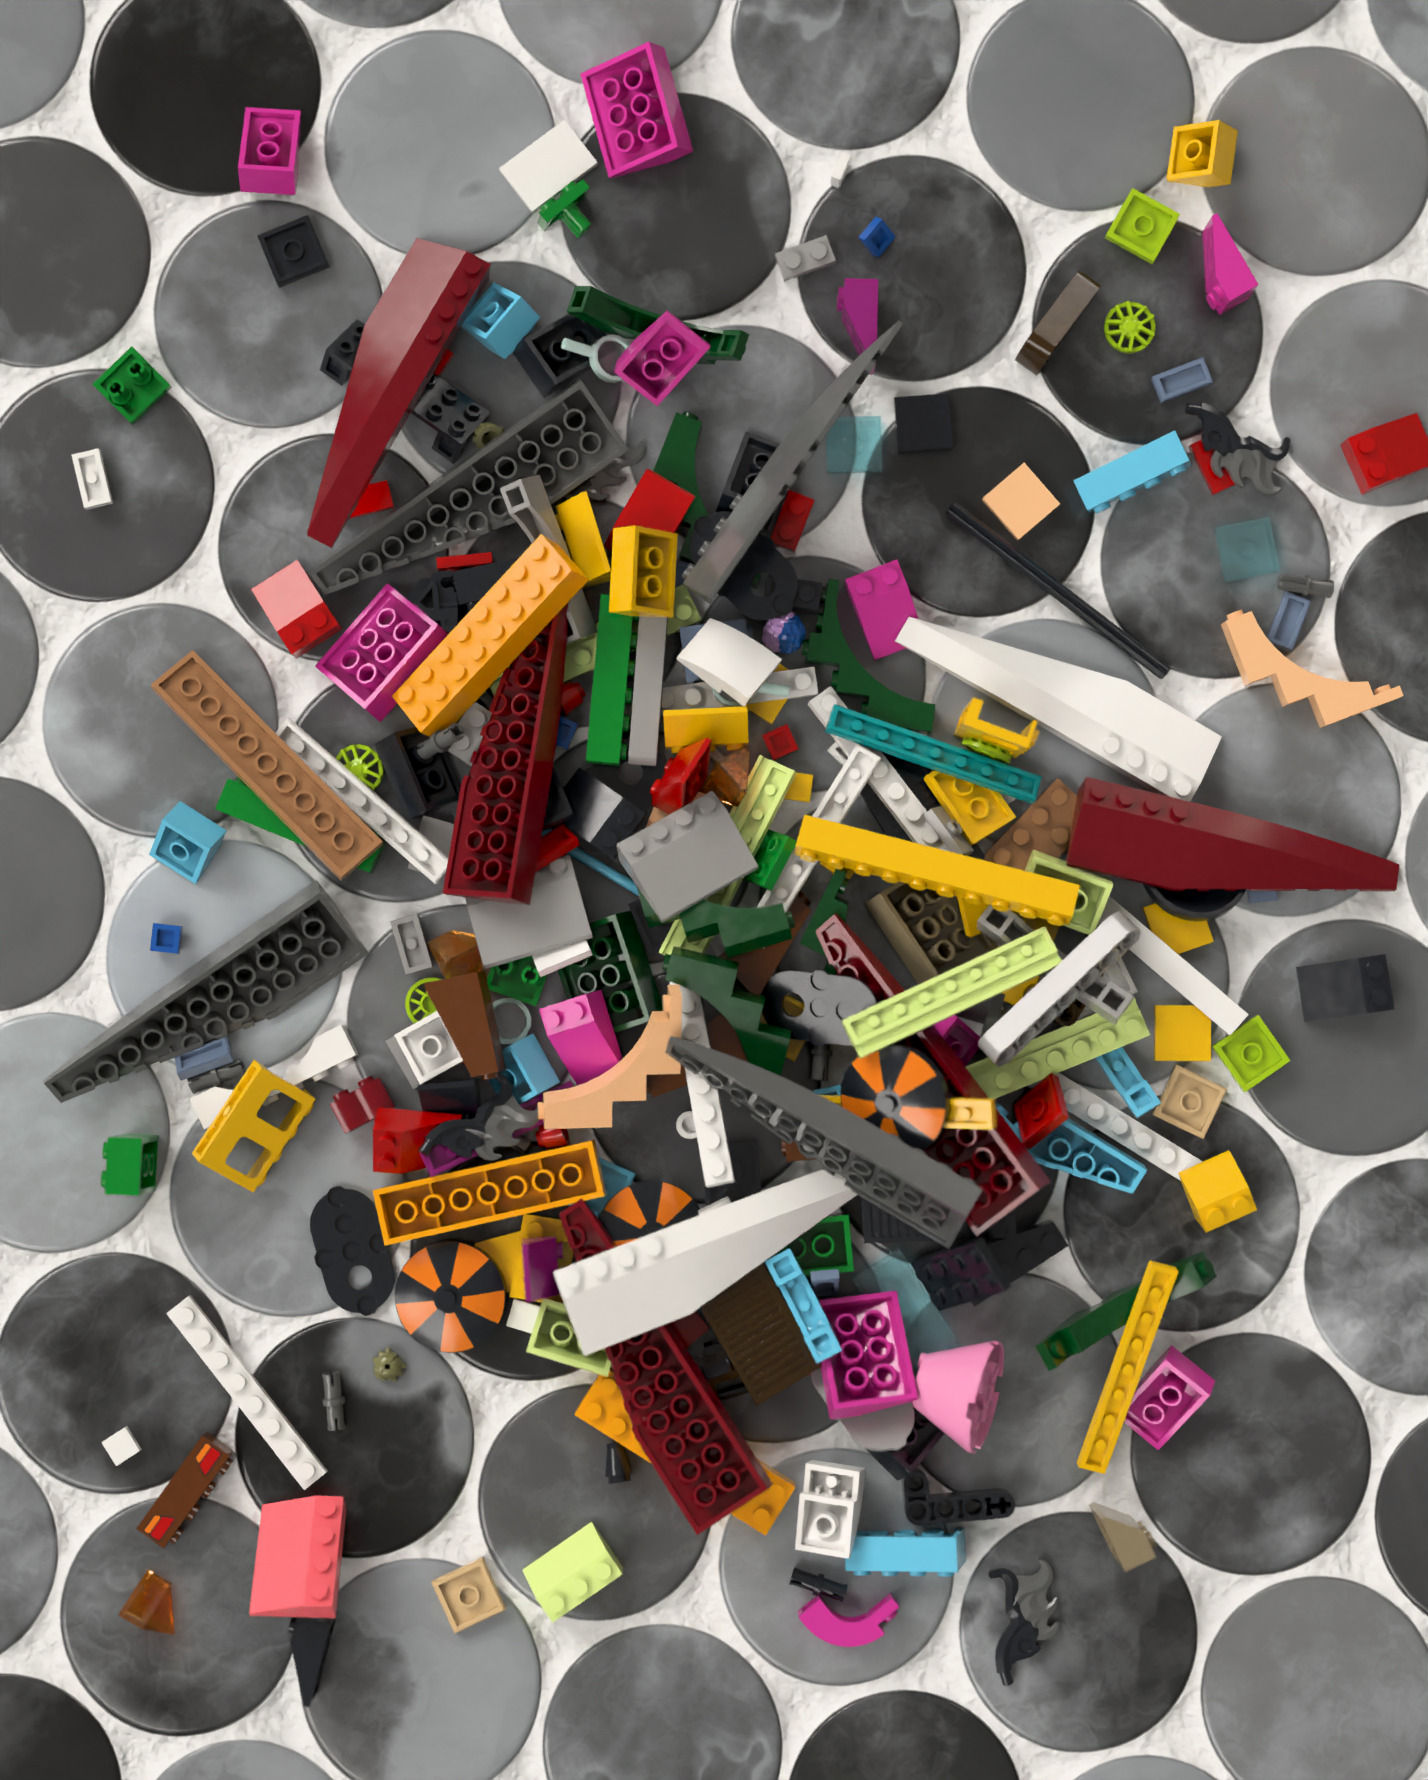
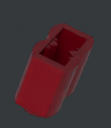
[329,1076,396,1134]

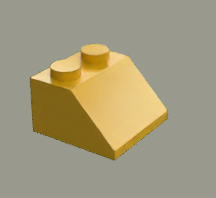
[1167,120,1238,187]
[1178,1150,1257,1233]

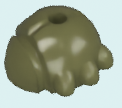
[472,422,505,450]
[372,1347,407,1382]

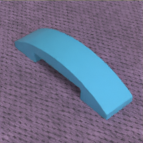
[1095,1047,1161,1118]
[765,1248,842,1364]

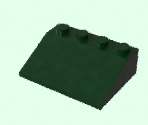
[558,910,663,1033]

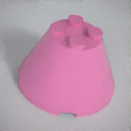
[911,1341,1004,1454]

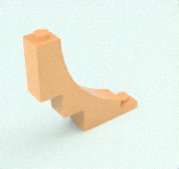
[1221,610,1404,728]
[538,985,682,1129]

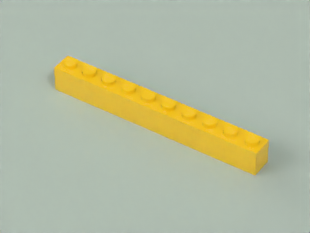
[795,814,1080,926]

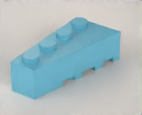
[1073,430,1192,514]
[1026,1118,1147,1194]
[845,1527,966,1577]

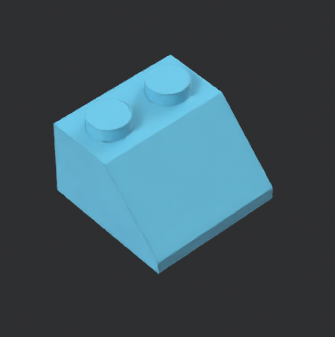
[461,283,540,359]
[149,801,227,884]
[488,1033,560,1105]

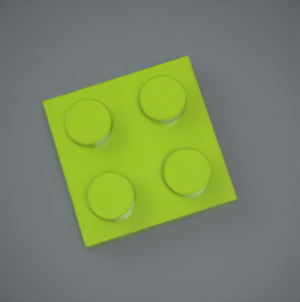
[1105,188,1180,264]
[1211,1015,1290,1092]

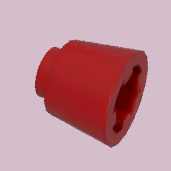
[560,681,586,716]
[535,1124,570,1149]

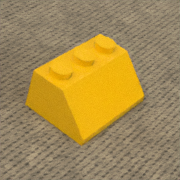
[555,491,611,589]
[609,526,678,618]
[663,706,749,754]

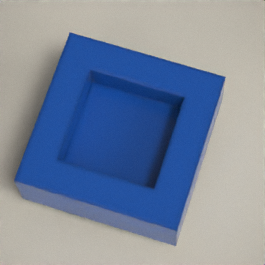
[858,217,896,258]
[556,716,578,750]
[150,923,183,954]

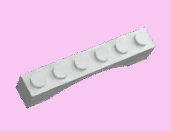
[190,1025,359,1129]

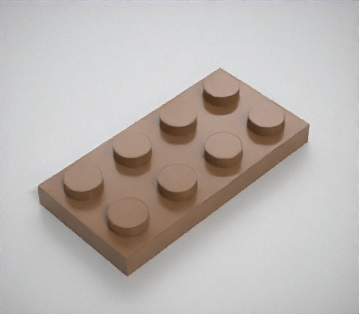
[983,778,1077,871]

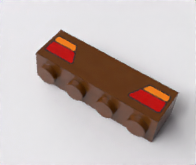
[136,1432,234,1549]

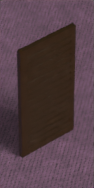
[700,1263,822,1406]

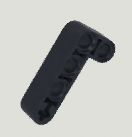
[901,1468,1015,1525]

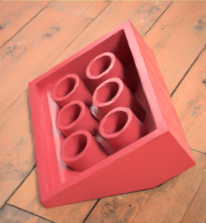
[249,1496,347,1618]

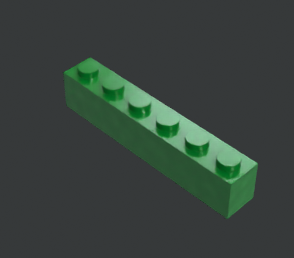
[586,594,639,766]
[215,776,385,874]

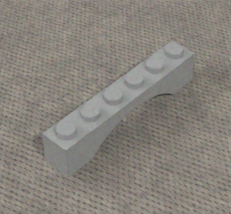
[500,475,598,644]
[976,905,1134,1026]

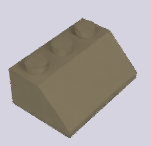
[1089,1502,1157,1572]

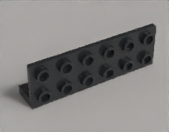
[320,320,490,464]

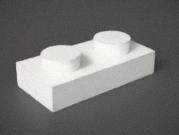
[72,448,113,510]

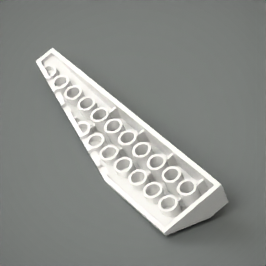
[895,617,1222,801]
[553,1169,857,1356]

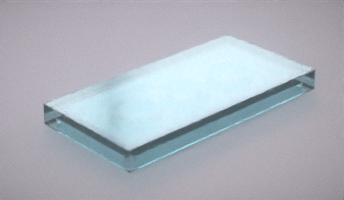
[852,1248,959,1373]

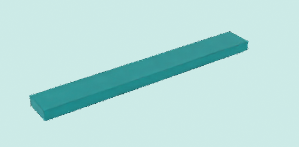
[825,704,1042,804]

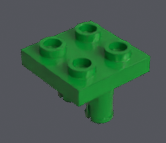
[537,179,591,239]
[92,346,172,425]
[743,829,797,891]
[487,955,549,1007]

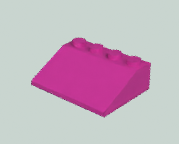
[580,41,693,178]
[315,583,448,722]
[819,1291,918,1420]

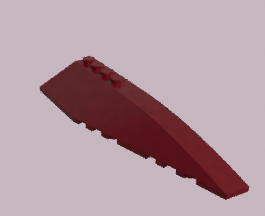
[307,238,491,548]
[442,603,568,905]
[1066,777,1400,891]
[815,914,1051,1236]
[559,1198,773,1535]

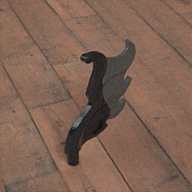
[1185,402,1290,496]
[563,421,645,501]
[418,1072,539,1161]
[988,1558,1059,1686]

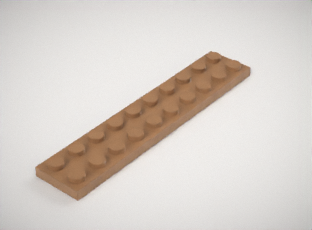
[151,650,383,881]

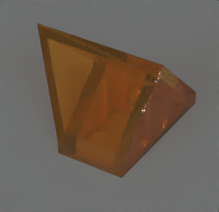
[699,746,750,807]
[427,930,483,979]
[118,1570,175,1635]

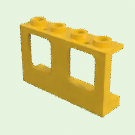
[953,697,1039,759]
[192,1060,315,1193]

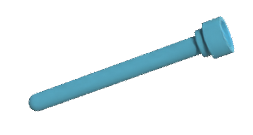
[541,828,639,896]

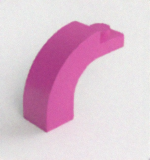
[797,1592,899,1647]

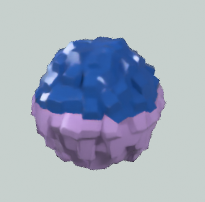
[762,611,806,654]

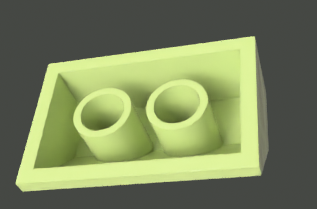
[1024,850,1113,935]
[526,1298,611,1377]
[522,1521,623,1623]

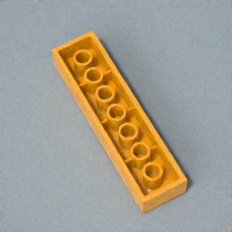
[392,534,589,737]
[373,1139,607,1246]
[574,1366,796,1536]

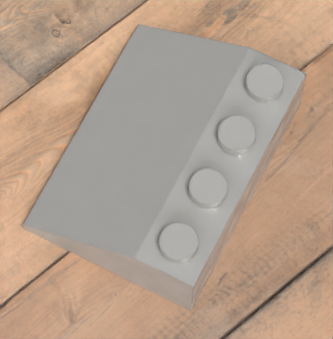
[616,791,758,923]
[465,855,593,969]

